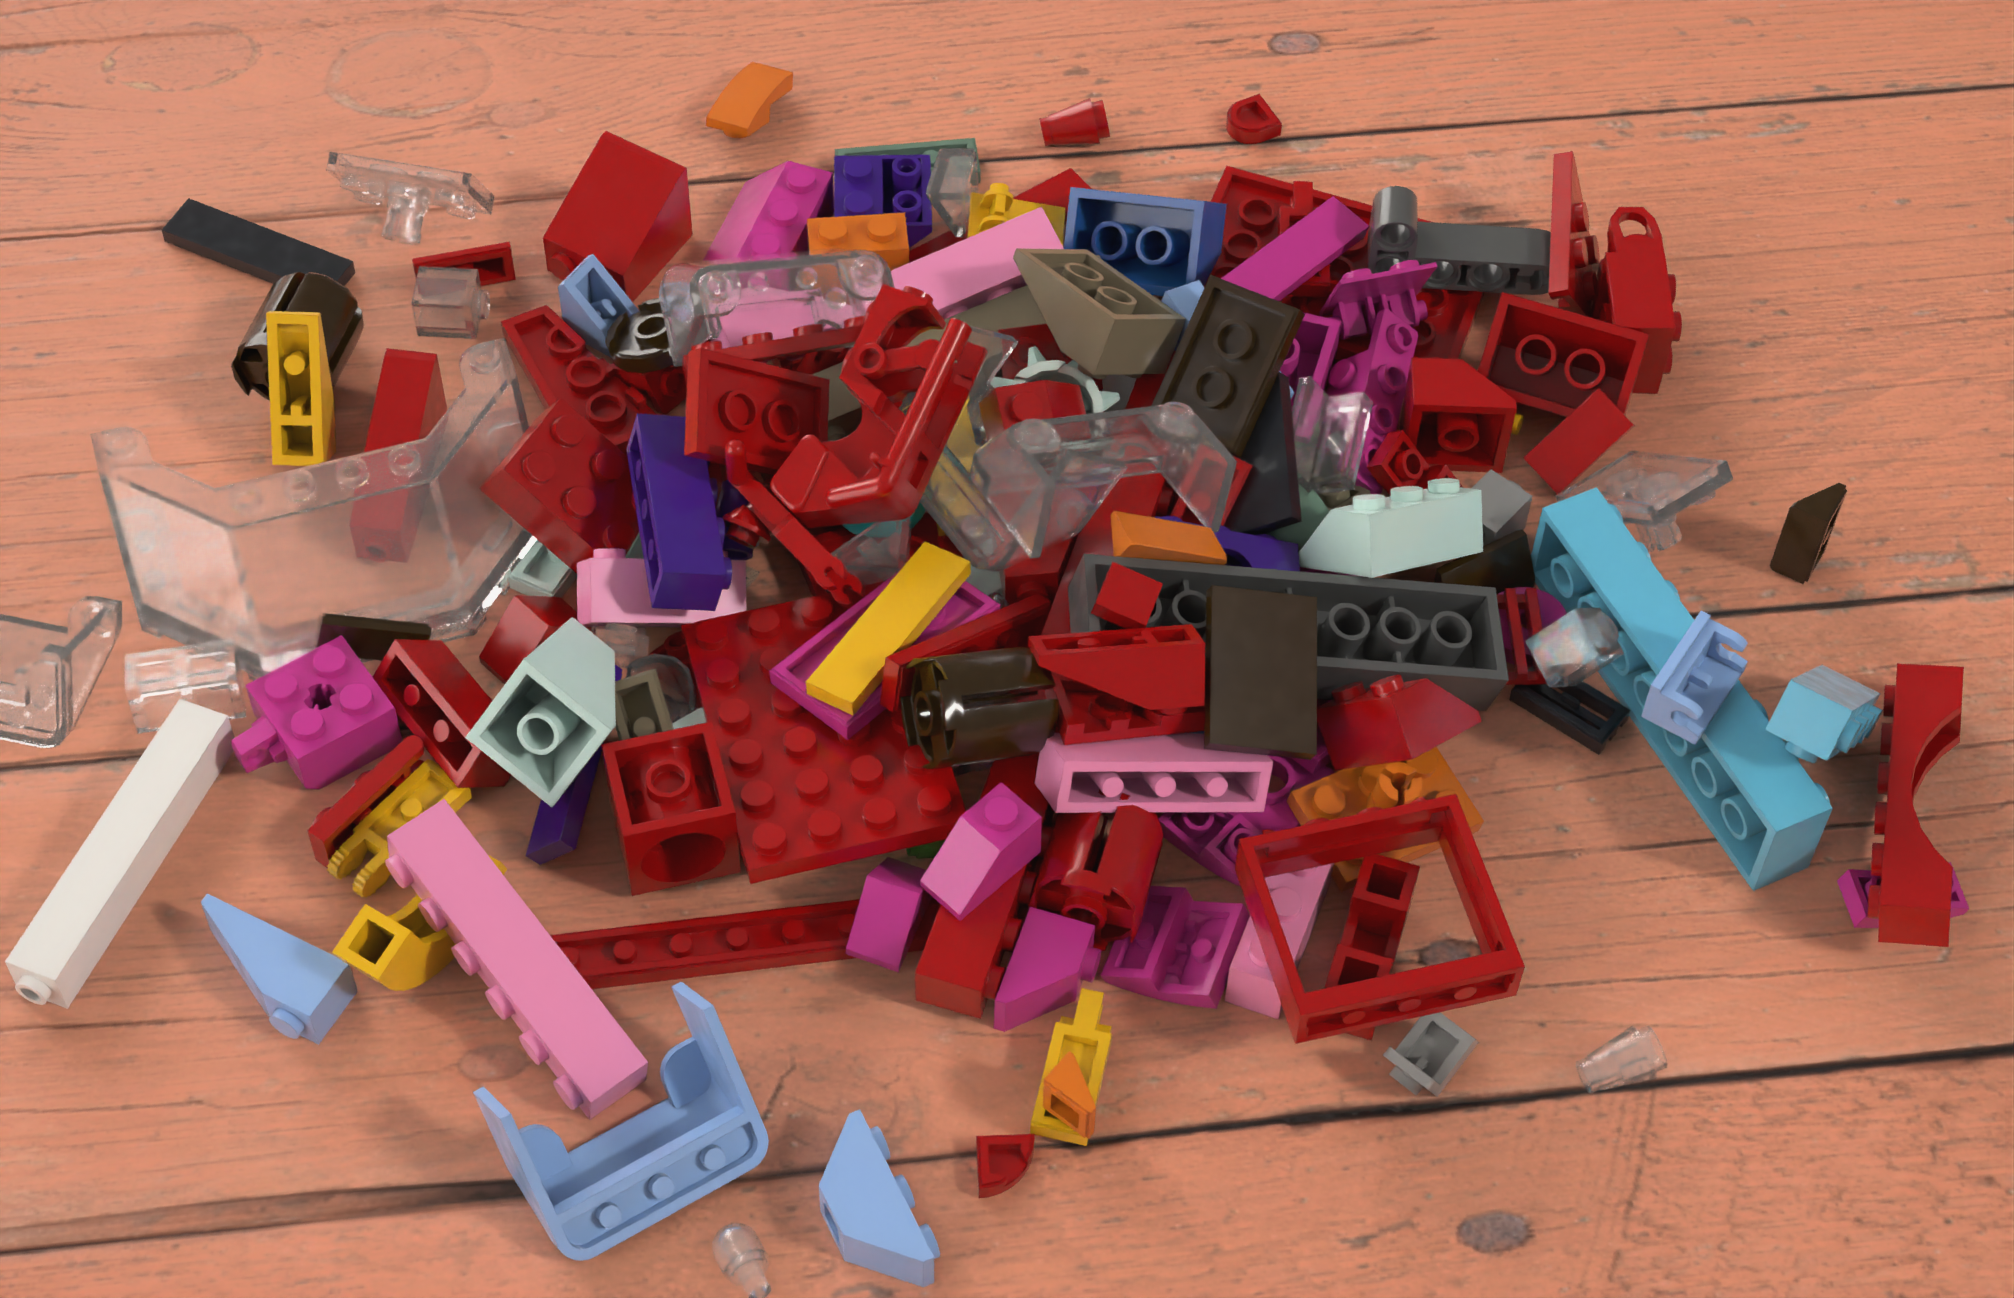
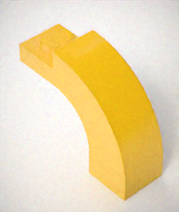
[332,855,507,991]

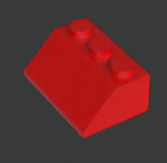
[1478,292,1649,417]

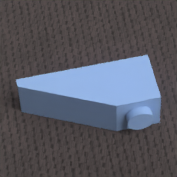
[201,893,358,1045]

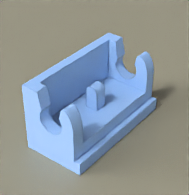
[1641,611,1748,745]

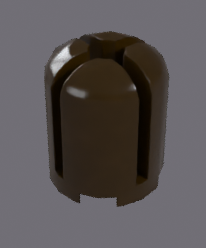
[231,272,364,400]
[900,647,1059,769]

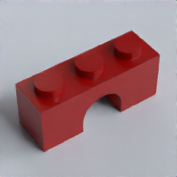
[1324,854,1420,1041]

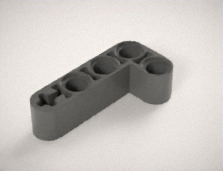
[1368,186,1551,295]

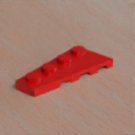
[501,305,663,455]

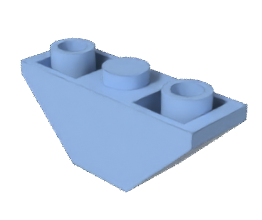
[819,1109,940,1287]

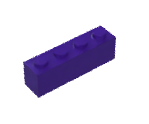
[626,413,732,611]

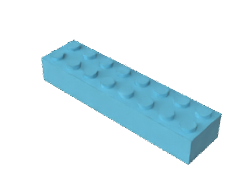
[1531,487,1833,891]

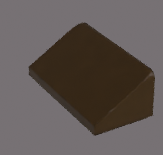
[1770,483,1847,584]
[1434,529,1535,595]
[316,613,431,661]

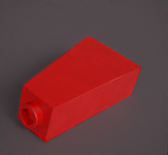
[349,348,449,562]

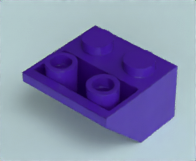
[834,155,932,248]

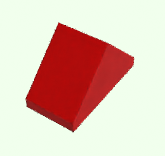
[479,595,595,685]

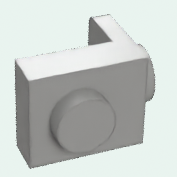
[1383,1012,1479,1097]

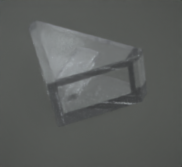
[824,516,911,593]

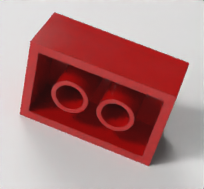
[479,398,639,574]

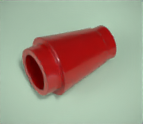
[1039,98,1110,146]

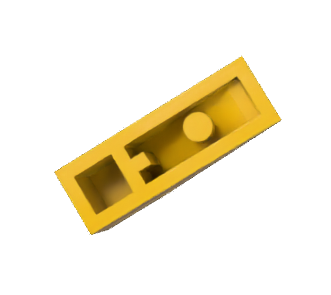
[266,311,336,466]

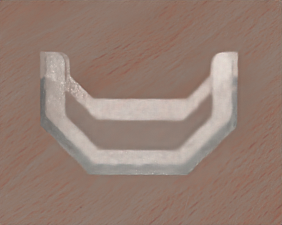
[90,338,537,681]

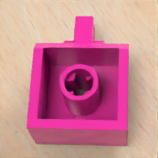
[231,635,402,789]

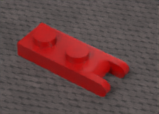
[307,735,425,868]

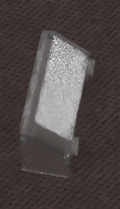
[899,325,1128,572]
[970,402,1237,558]

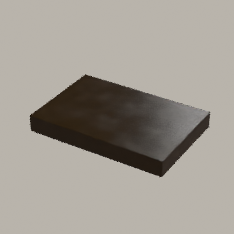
[1147,275,1305,457]
[1204,585,1317,760]

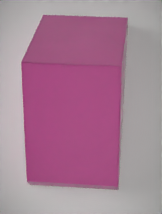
[846,857,932,973]

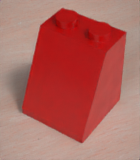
[543,131,693,302]

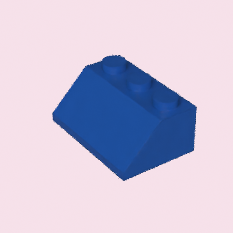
[1064,187,1227,296]

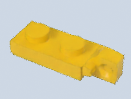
[1030,988,1112,1146]

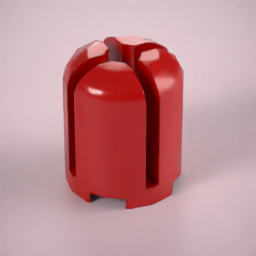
[1028,789,1164,951]

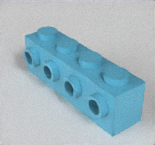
[1765,665,1883,763]

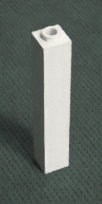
[5,699,235,1009]

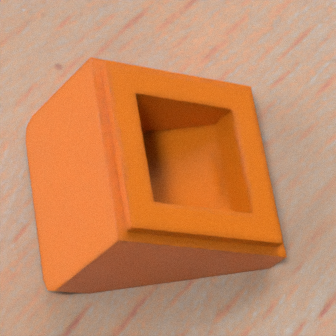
[1043,1051,1096,1139]

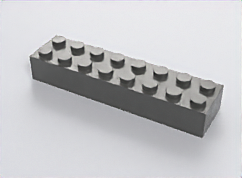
[1068,554,1509,711]

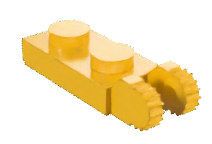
[327,759,472,898]

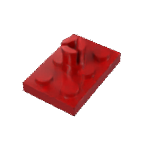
[684,348,830,475]

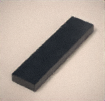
[162,198,355,286]

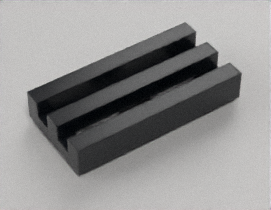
[1509,660,1630,755]

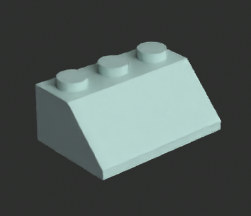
[1299,478,1483,578]

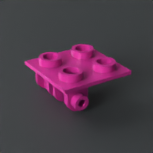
[1319,260,1437,340]

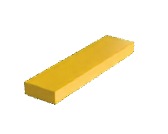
[806,541,971,715]

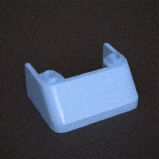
[473,982,769,1261]

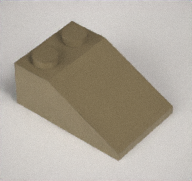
[1013,248,1186,379]

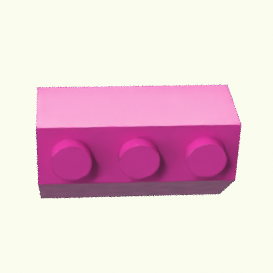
[691,161,834,296]

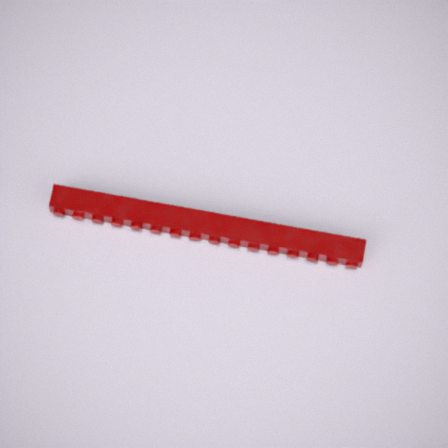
[915,350,1196,1019]

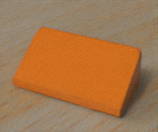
[1111,511,1227,565]

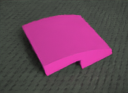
[1101,886,1250,1009]

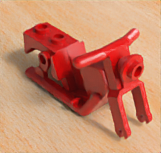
[722,284,988,608]

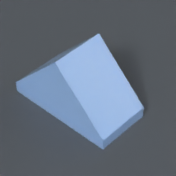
[558,254,640,357]

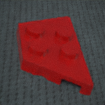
[1548,151,1600,317]

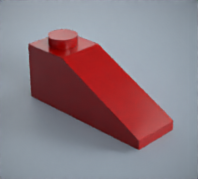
[1028,624,1205,715]

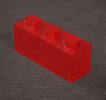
[372,639,511,788]

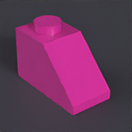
[920,782,1042,921]
[994,907,1101,1032]

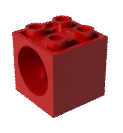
[601,721,741,896]

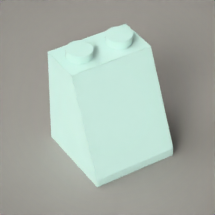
[465,617,616,807]

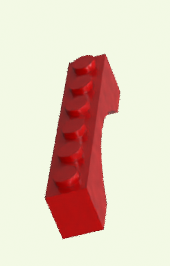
[1868,663,1964,947]

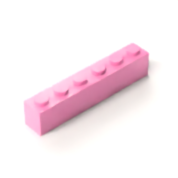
[385,799,648,1120]

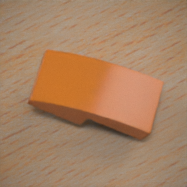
[706,61,793,138]

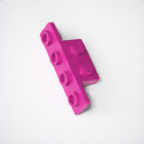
[1313,308,1418,494]

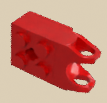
[1591,207,1682,394]

